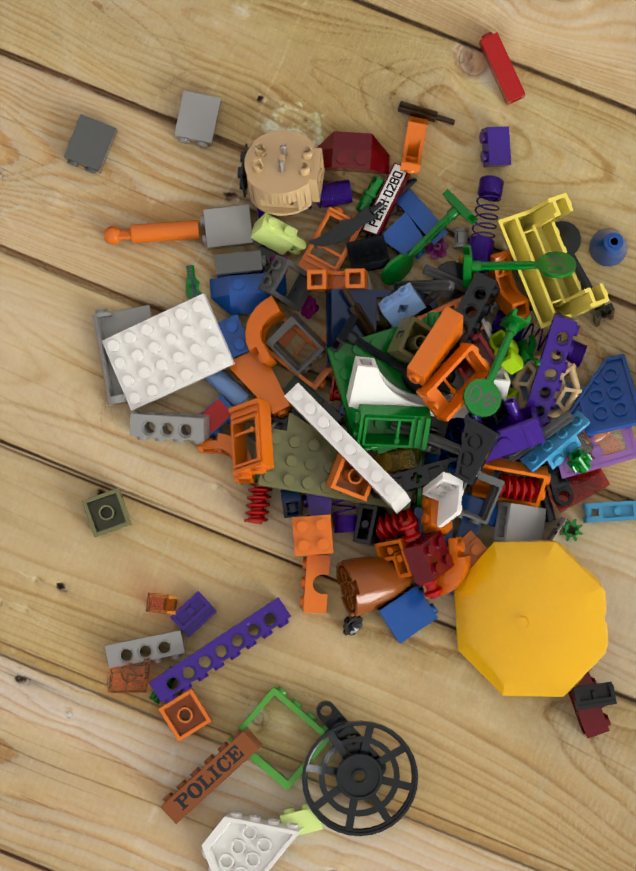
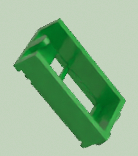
[352,404,431,450]

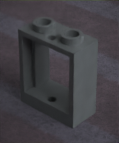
[259,255,310,312]
[265,313,327,375]
[456,471,505,525]

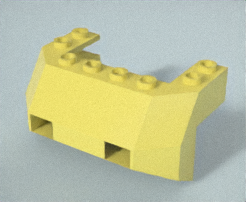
[498,193,610,329]

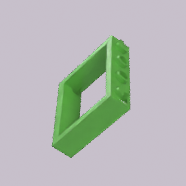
[229,686,330,790]

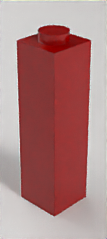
[479,32,526,105]

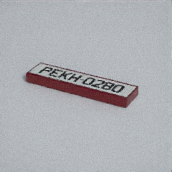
[361,163,411,236]

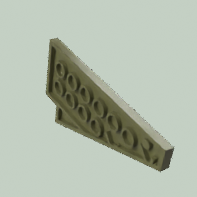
[257,413,412,511]

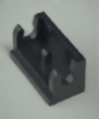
[573,681,617,710]

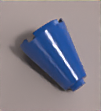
[589,228,628,267]

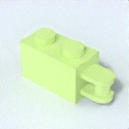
[250,213,307,255]
[278,804,323,835]

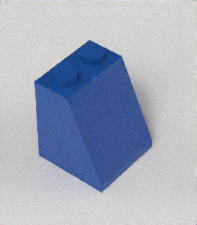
[378,585,438,643]

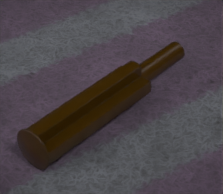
[398,101,455,125]
[342,288,377,336]

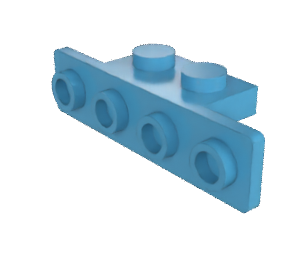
[521,410,590,472]

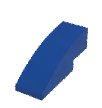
[397,189,449,245]

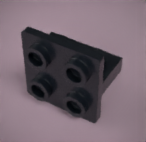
[346,234,390,272]

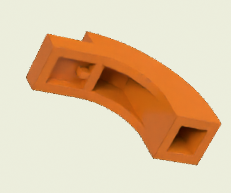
[400,116,428,174]
[488,250,530,318]
[245,295,287,367]
[197,433,255,484]
[424,536,471,598]

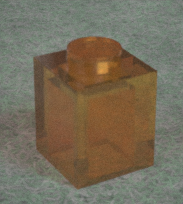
[146,592,178,615]

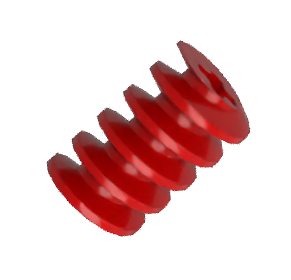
[498,473,539,502]
[244,484,273,524]
[376,508,420,541]

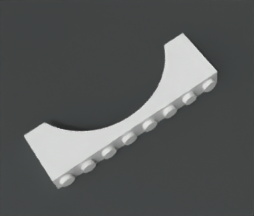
[346,356,511,418]
[284,383,411,514]

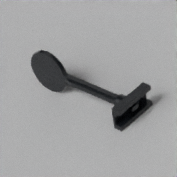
[555,221,615,327]
[376,261,465,332]
[330,313,440,395]

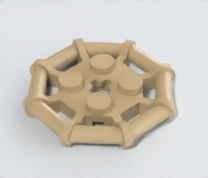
[510,352,583,419]

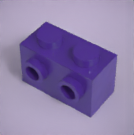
[479,126,511,168]

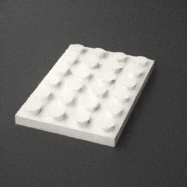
[102,293,235,411]

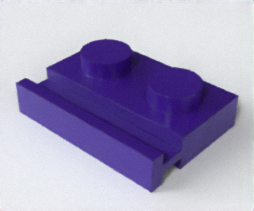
[170,591,217,637]

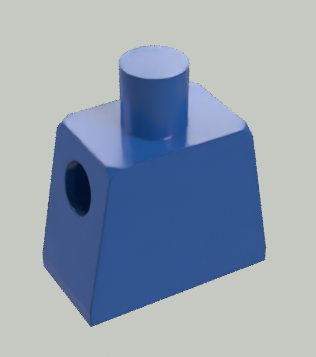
[383,212,426,260]

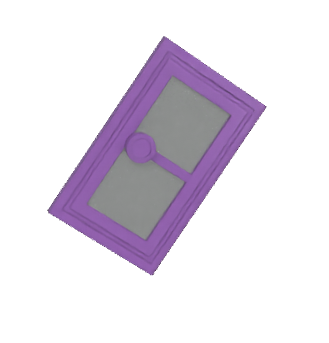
[558,427,636,479]

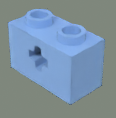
[378,282,426,327]

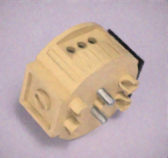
[237,130,325,216]

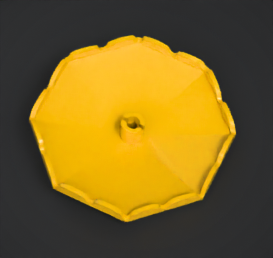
[454,540,608,697]

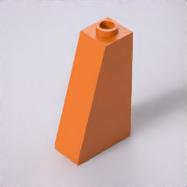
[407,306,463,387]
[228,351,292,418]

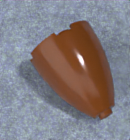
[336,557,415,617]

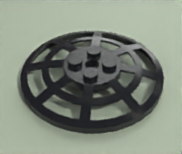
[302,720,418,836]

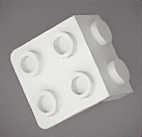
[422,472,464,528]

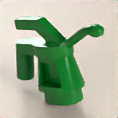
[516,334,540,371]

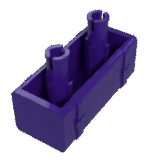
[460,397,546,464]

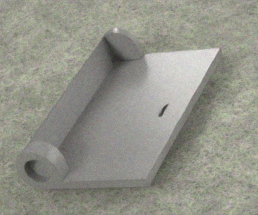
[92,305,152,405]

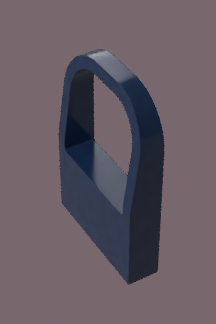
[326,289,441,368]

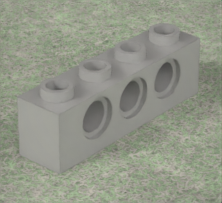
[130,410,210,444]
[105,630,186,671]

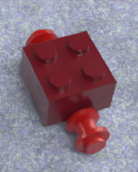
[398,518,454,599]

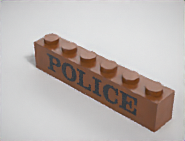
[161,727,262,824]

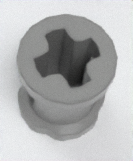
[452,227,469,249]

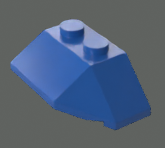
[210,273,287,315]

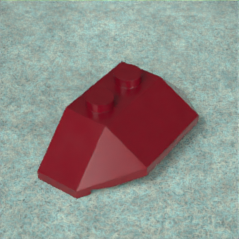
[317,131,390,174]

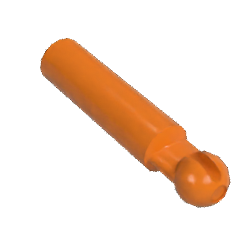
[104,220,200,245]

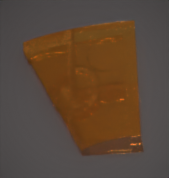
[107,658,150,693]

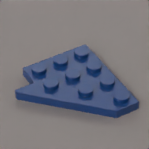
[570,354,636,436]

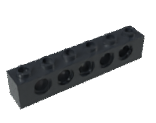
[435,272,500,388]

